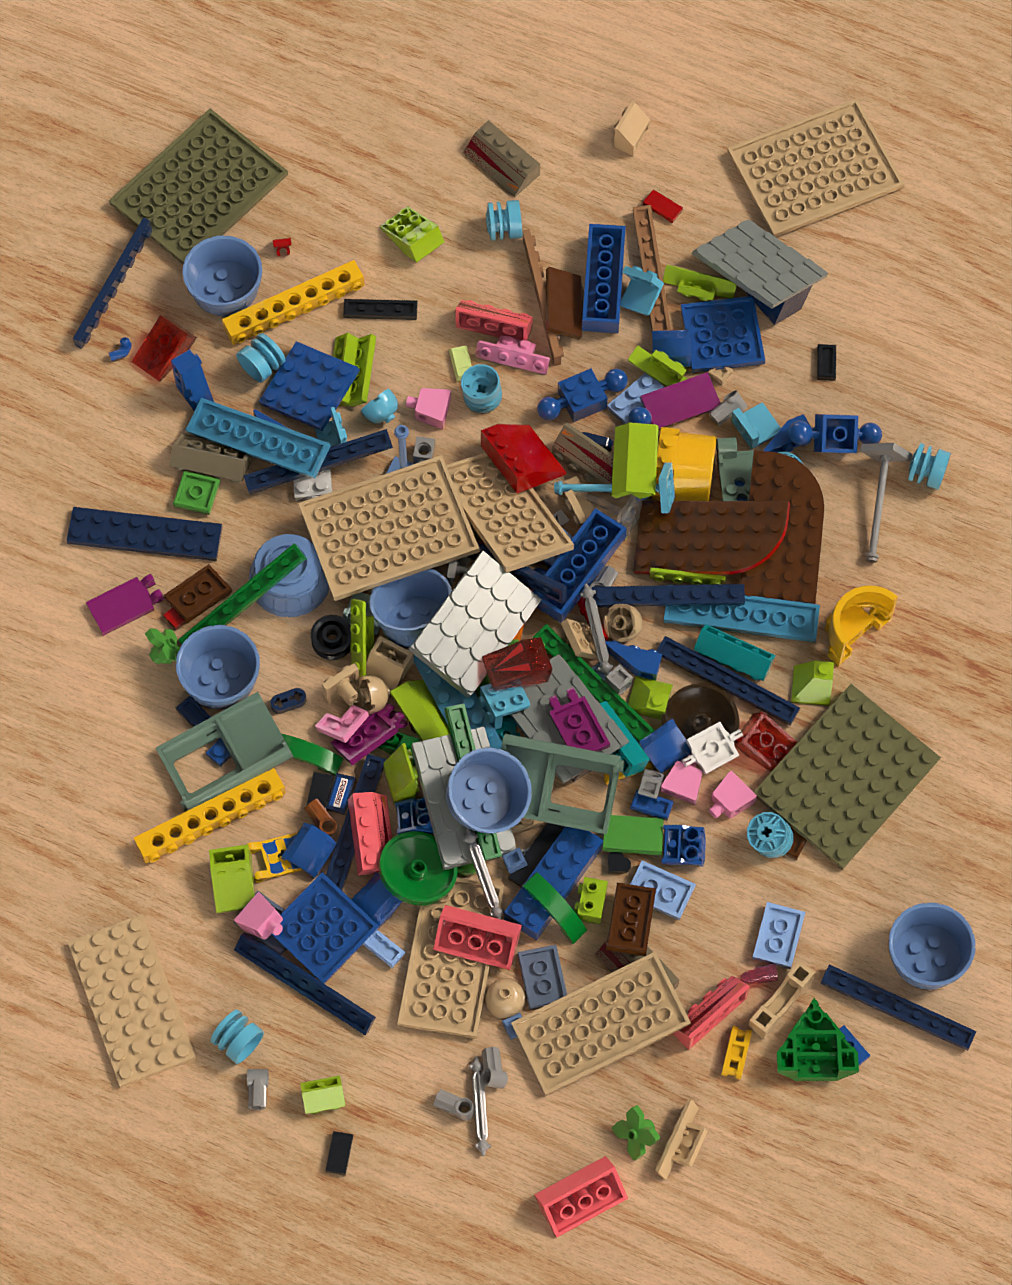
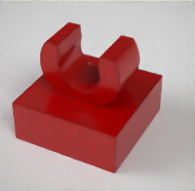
[273,238,292,256]

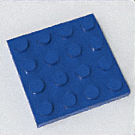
[681,296,766,373]
[259,341,360,431]
[271,872,379,984]

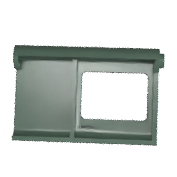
[156,692,294,812]
[501,734,624,834]

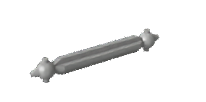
[580,584,614,676]
[463,828,504,919]
[469,1057,491,1156]

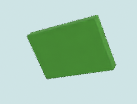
[603,815,664,855]

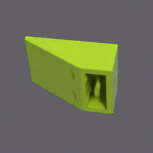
[380,206,445,262]
[383,743,419,805]
[209,844,255,913]

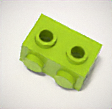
[574,877,608,924]
[300,1075,346,1114]

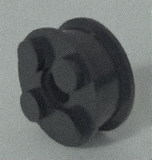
[311,615,351,660]

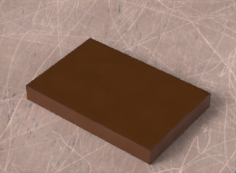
[163,564,232,623]

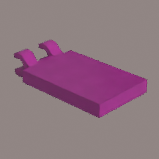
[86,574,164,636]
[548,687,610,752]
[330,703,408,765]

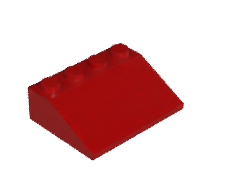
[481,424,566,494]

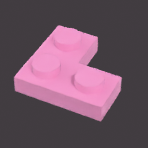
[315,705,369,743]

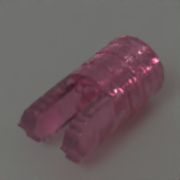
[740,963,778,985]

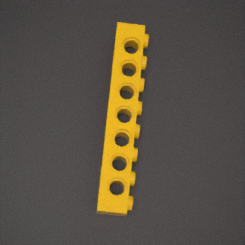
[222,260,365,345]
[134,768,286,864]

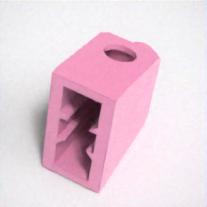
[406,388,451,429]
[661,755,703,805]
[709,771,757,818]
[234,892,283,940]

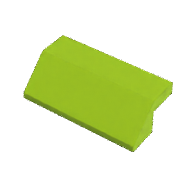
[333,332,376,407]
[611,422,659,499]
[390,679,450,741]

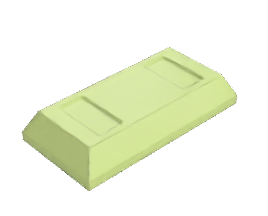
[449,346,472,382]

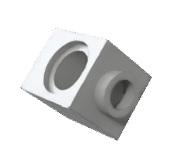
[413,436,435,464]
[605,664,633,696]
[638,768,664,799]

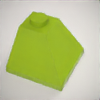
[791,660,834,706]
[628,676,673,720]

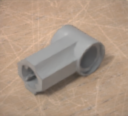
[708,390,747,426]
[590,566,619,588]
[481,1047,508,1089]
[247,1069,269,1110]
[433,1089,474,1121]

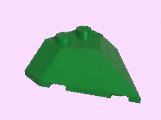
[777,998,859,1081]

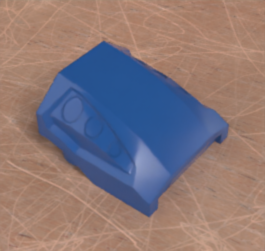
[652,329,691,367]
[639,719,691,773]
[395,798,433,835]
[281,823,337,879]
[662,825,706,867]
[351,872,403,929]

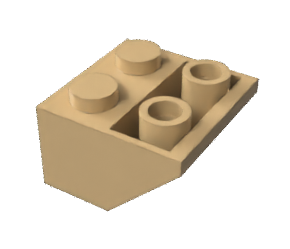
[613,101,650,156]
[366,636,414,691]

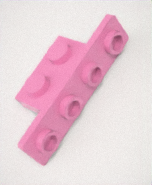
[475,335,550,375]

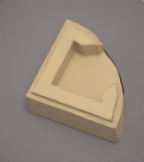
[708,367,733,385]

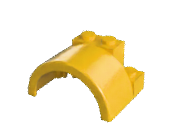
[652,427,716,501]
[825,585,898,667]

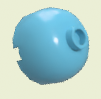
[361,388,398,424]

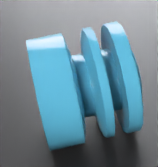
[486,200,522,241]
[236,333,286,383]
[461,364,502,413]
[908,443,951,490]
[747,812,793,858]
[210,1010,264,1064]

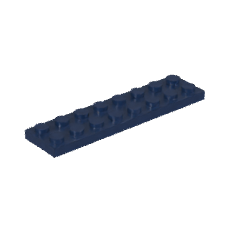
[67,507,223,561]

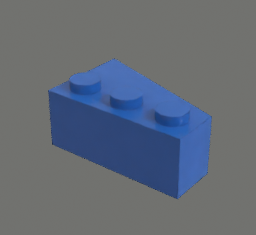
[171,350,214,411]

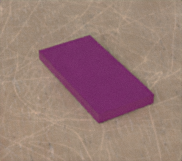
[639,372,721,430]

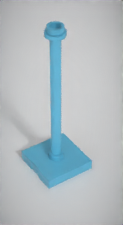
[554,463,675,513]

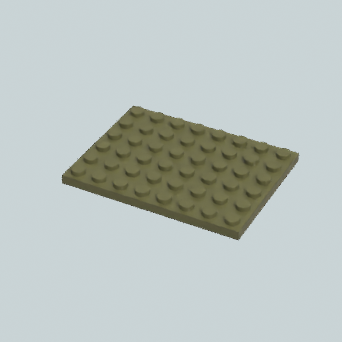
[109,108,288,264]
[754,684,941,870]

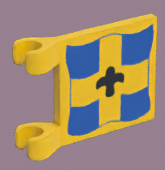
[246,832,303,883]

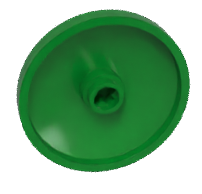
[379,831,458,906]

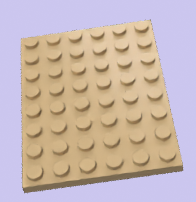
[727,99,904,237]
[298,455,480,601]

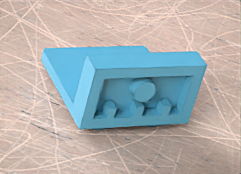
[731,403,781,450]
[314,407,347,447]

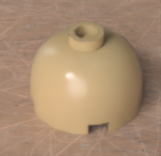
[604,604,642,642]
[355,675,390,714]
[485,978,525,1019]

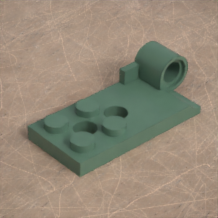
[716,437,754,501]

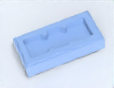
[363,930,405,969]

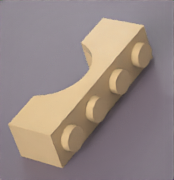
[748,961,815,1039]

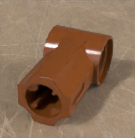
[304,798,337,836]

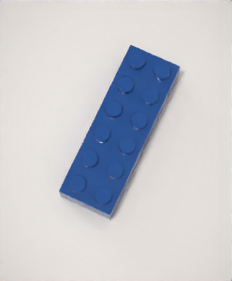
[582,224,626,333]
[532,508,627,623]
[504,826,603,941]

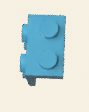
[620,266,664,316]
[478,676,530,730]

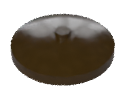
[662,683,740,758]

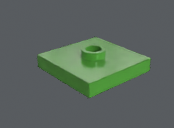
[173,471,220,515]

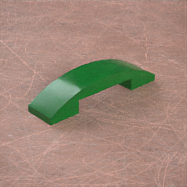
[282,734,344,776]
[522,872,587,944]

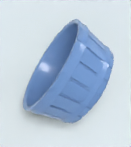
[182,235,262,316]
[249,534,330,617]
[370,569,452,648]
[176,625,260,709]
[446,748,532,833]
[889,903,976,990]

